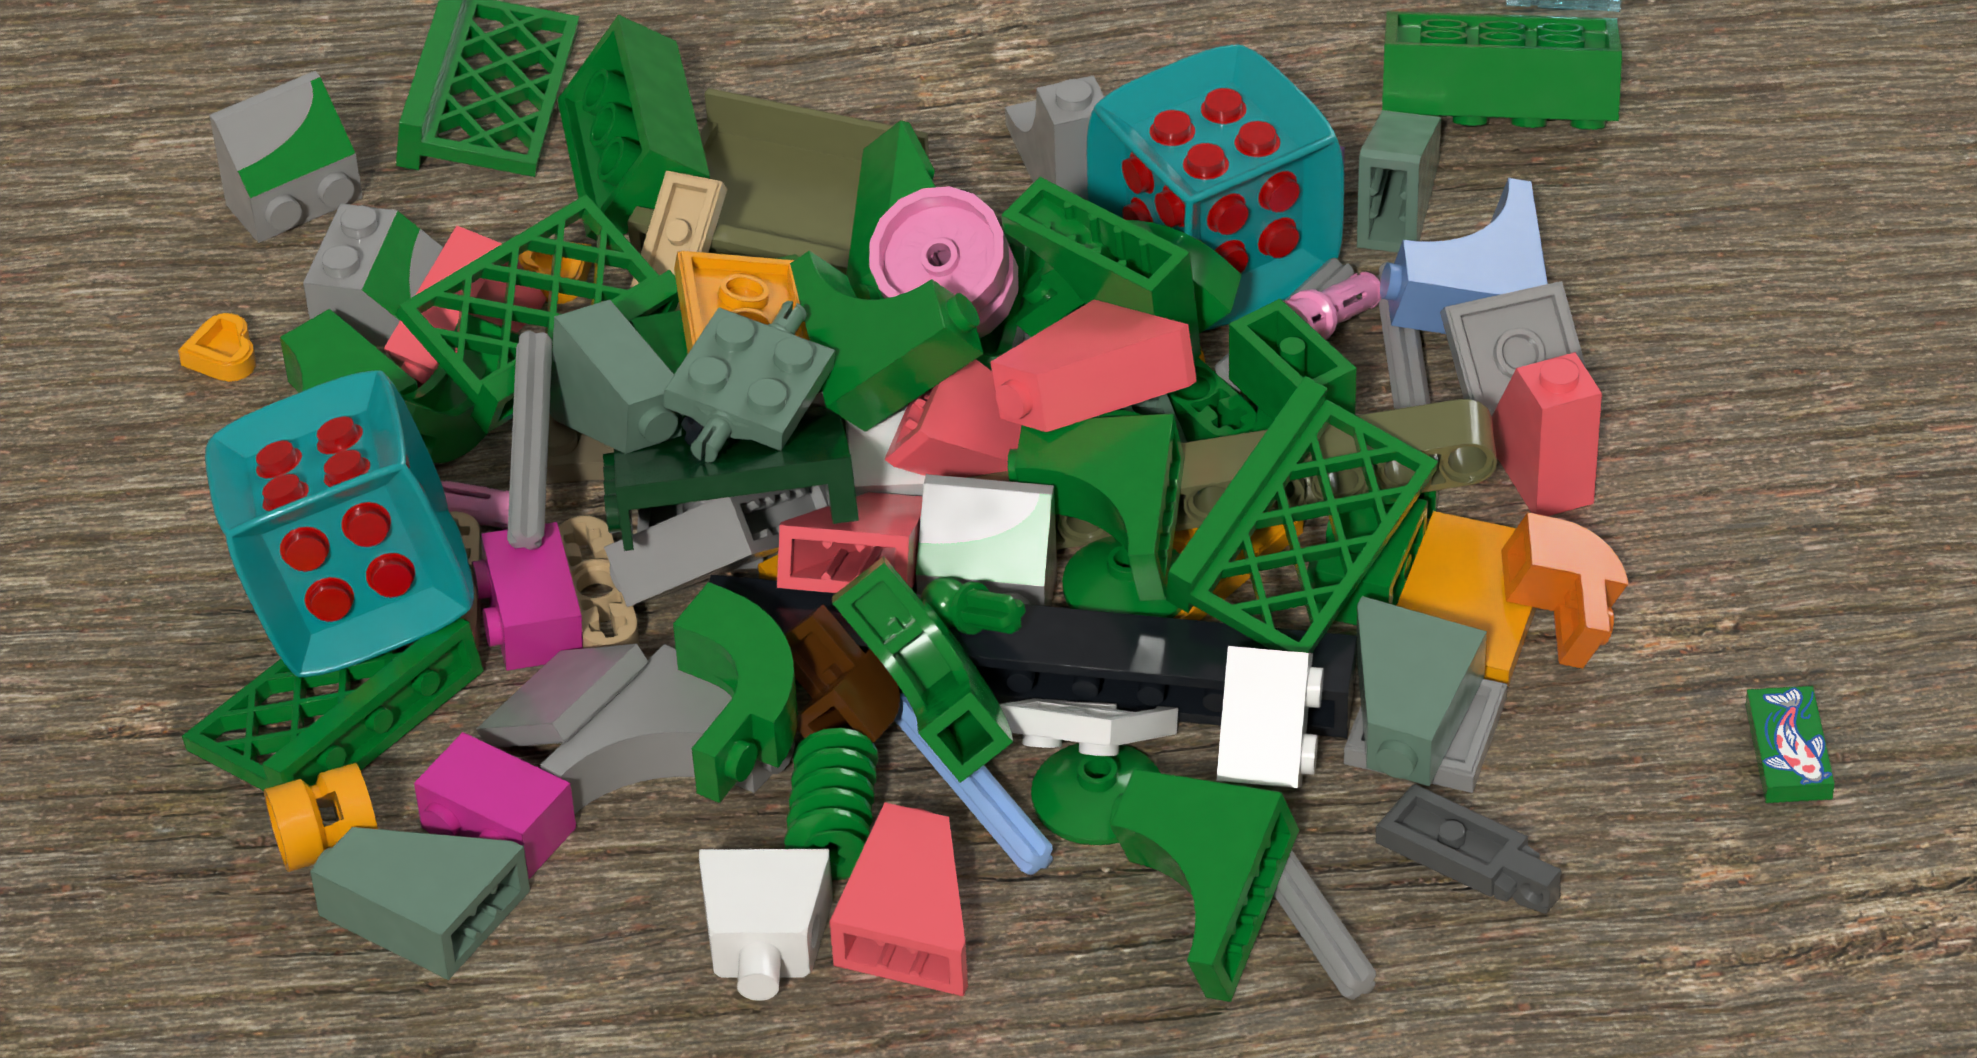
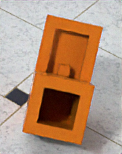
[1501,512,1628,669]

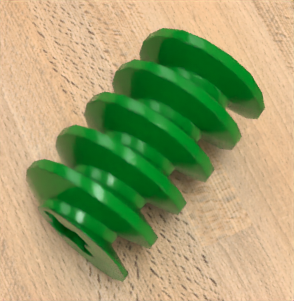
[784,728,878,881]

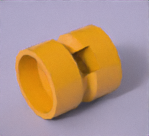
[264,763,378,872]

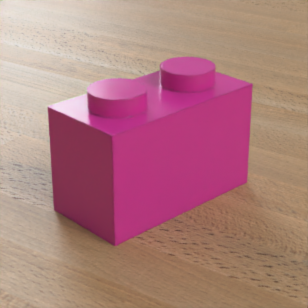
[472,522,583,671]
[414,732,576,880]

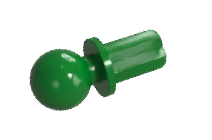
[920,578,1026,635]

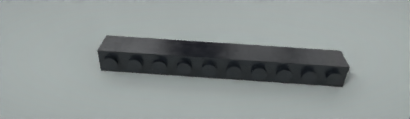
[709,574,1357,738]

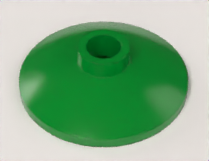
[1062,536,1182,618]
[1031,743,1161,845]

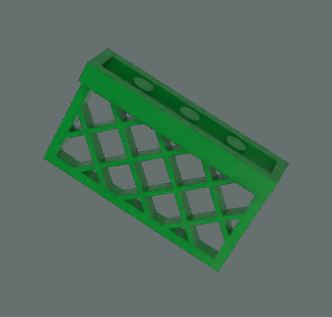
[396,0,580,177]
[396,194,679,434]
[1166,376,1438,653]
[182,618,484,791]

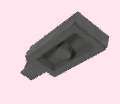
[1376,784,1562,914]

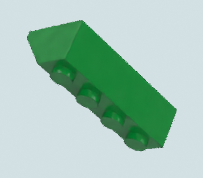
[557,14,710,241]

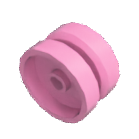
[869,186,1018,338]

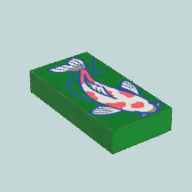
[1745,686,1835,803]

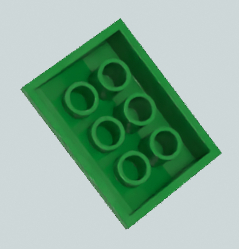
[1382,11,1622,129]

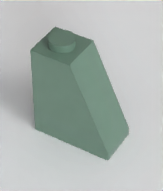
[1357,110,1441,253]
[549,299,683,454]
[1356,596,1487,786]
[310,827,530,980]

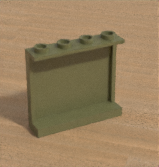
[628,88,929,275]

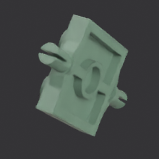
[663,301,835,463]

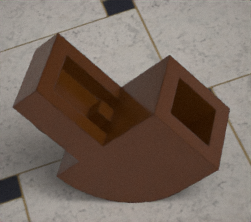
[784,604,900,743]

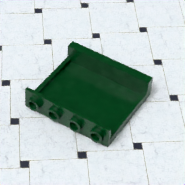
[603,406,859,551]

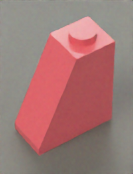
[384,225,547,388]
[990,299,1197,432]
[1491,352,1602,516]
[884,359,1022,478]
[777,492,922,593]
[830,802,968,997]

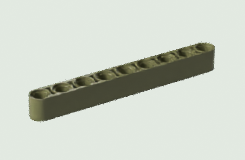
[966,399,1497,550]

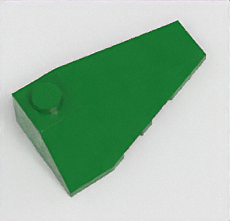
[846,120,936,300]

